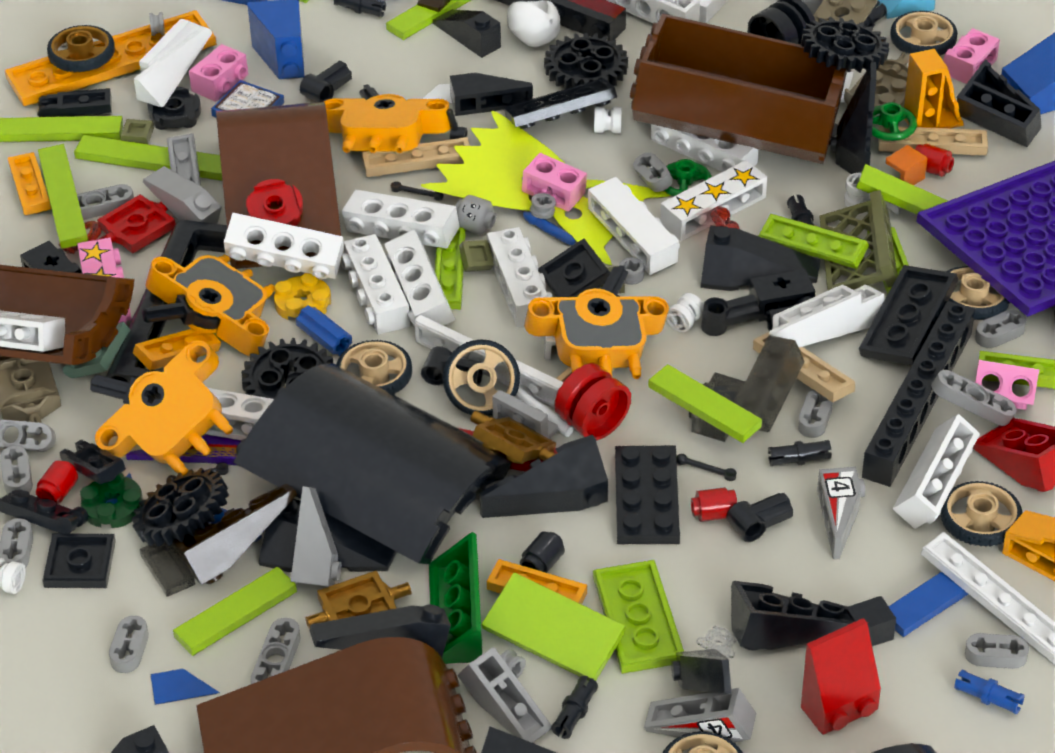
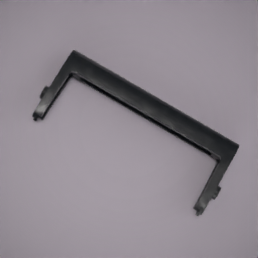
[106,220,227,400]

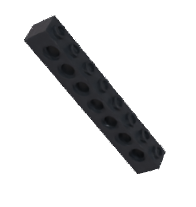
[862,301,975,487]

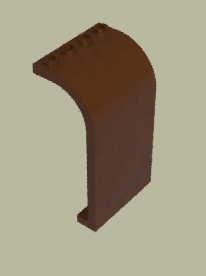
[216,102,341,269]
[196,637,477,753]

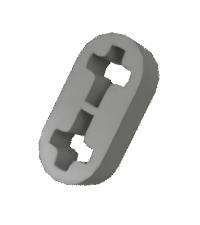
[633,153,673,192]
[975,310,1026,348]
[798,390,833,438]
[0,446,33,494]
[0,518,33,568]
[109,616,149,673]
[965,633,1029,669]

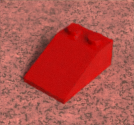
[973,417,1055,492]
[801,618,881,735]

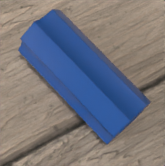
[296,305,352,356]

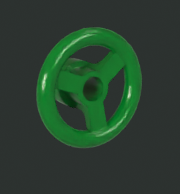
[872,102,917,141]
[658,159,712,197]

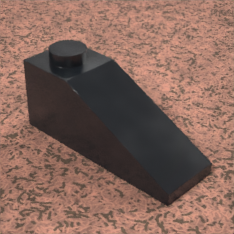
[433,9,501,58]
[450,73,533,116]
[671,649,732,694]

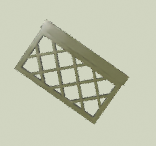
[819,190,898,291]

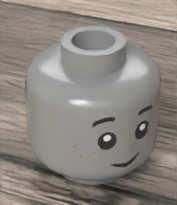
[455,195,496,235]

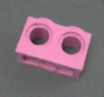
[943,28,1000,84]
[189,44,248,102]
[522,153,587,212]
[975,360,1039,410]

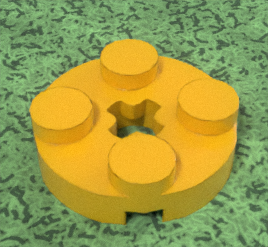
[274,273,331,320]

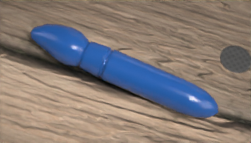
[523,211,576,245]

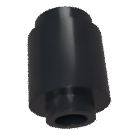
[520,531,565,573]

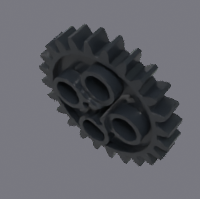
[801,17,889,73]
[544,33,628,89]
[241,338,333,399]
[132,468,229,547]

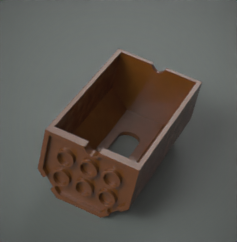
[630,13,847,164]

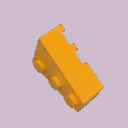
[904,49,964,129]
[1002,510,1055,581]

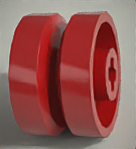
[555,363,631,441]

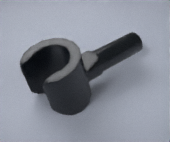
[446,109,468,140]

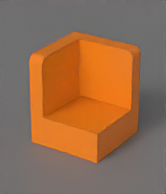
[886,145,927,185]

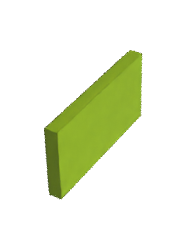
[593,560,684,674]
[481,572,626,681]

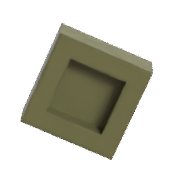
[120,119,154,144]
[459,240,494,272]

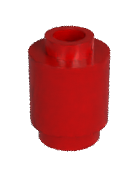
[915,144,954,177]
[36,460,79,504]
[691,487,737,522]

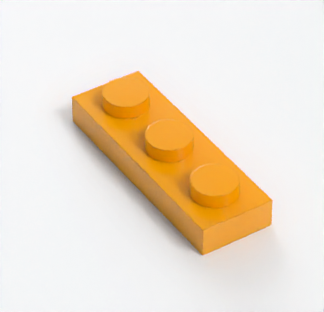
[8,152,51,216]
[133,329,221,371]
[486,559,587,605]

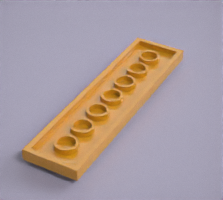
[5,10,217,106]

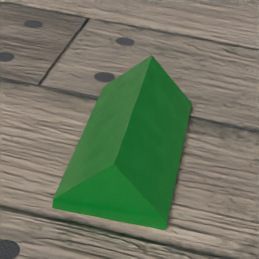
[429,532,482,664]

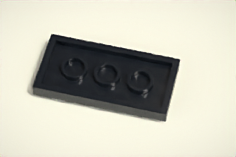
[504,78,617,129]
[859,265,959,365]
[615,445,680,544]

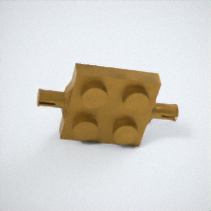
[470,410,557,464]
[305,571,412,629]

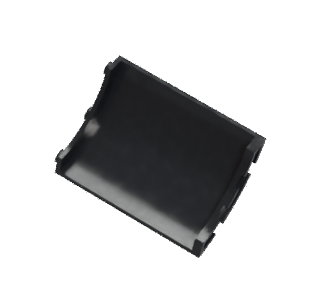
[233,363,513,565]

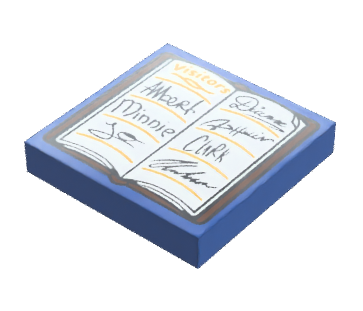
[211,80,284,118]

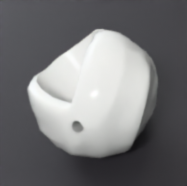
[507,0,560,47]

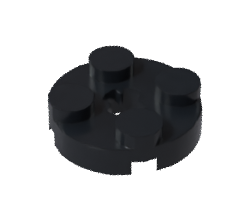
[147,87,201,130]

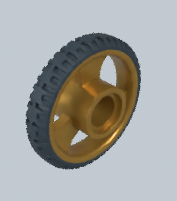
[47,25,115,72]

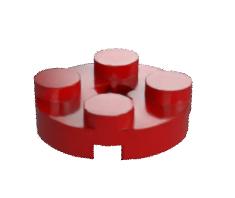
[246,179,303,226]

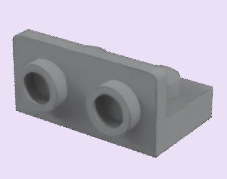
[492,390,558,439]

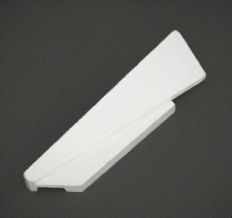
[134,19,212,107]
[769,284,885,354]

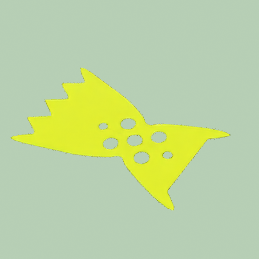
[421,111,671,265]

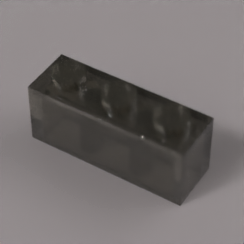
[735,335,805,432]

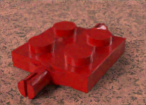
[96,194,176,254]

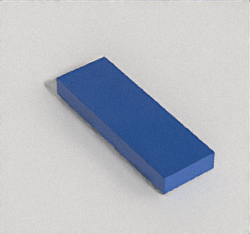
[888,572,968,637]

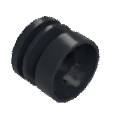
[747,0,815,45]

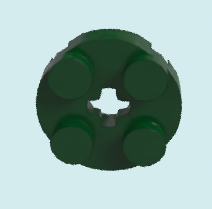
[80,473,143,528]

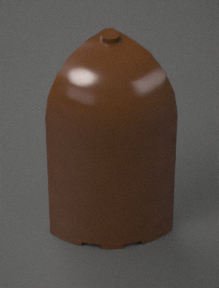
[0,265,135,365]

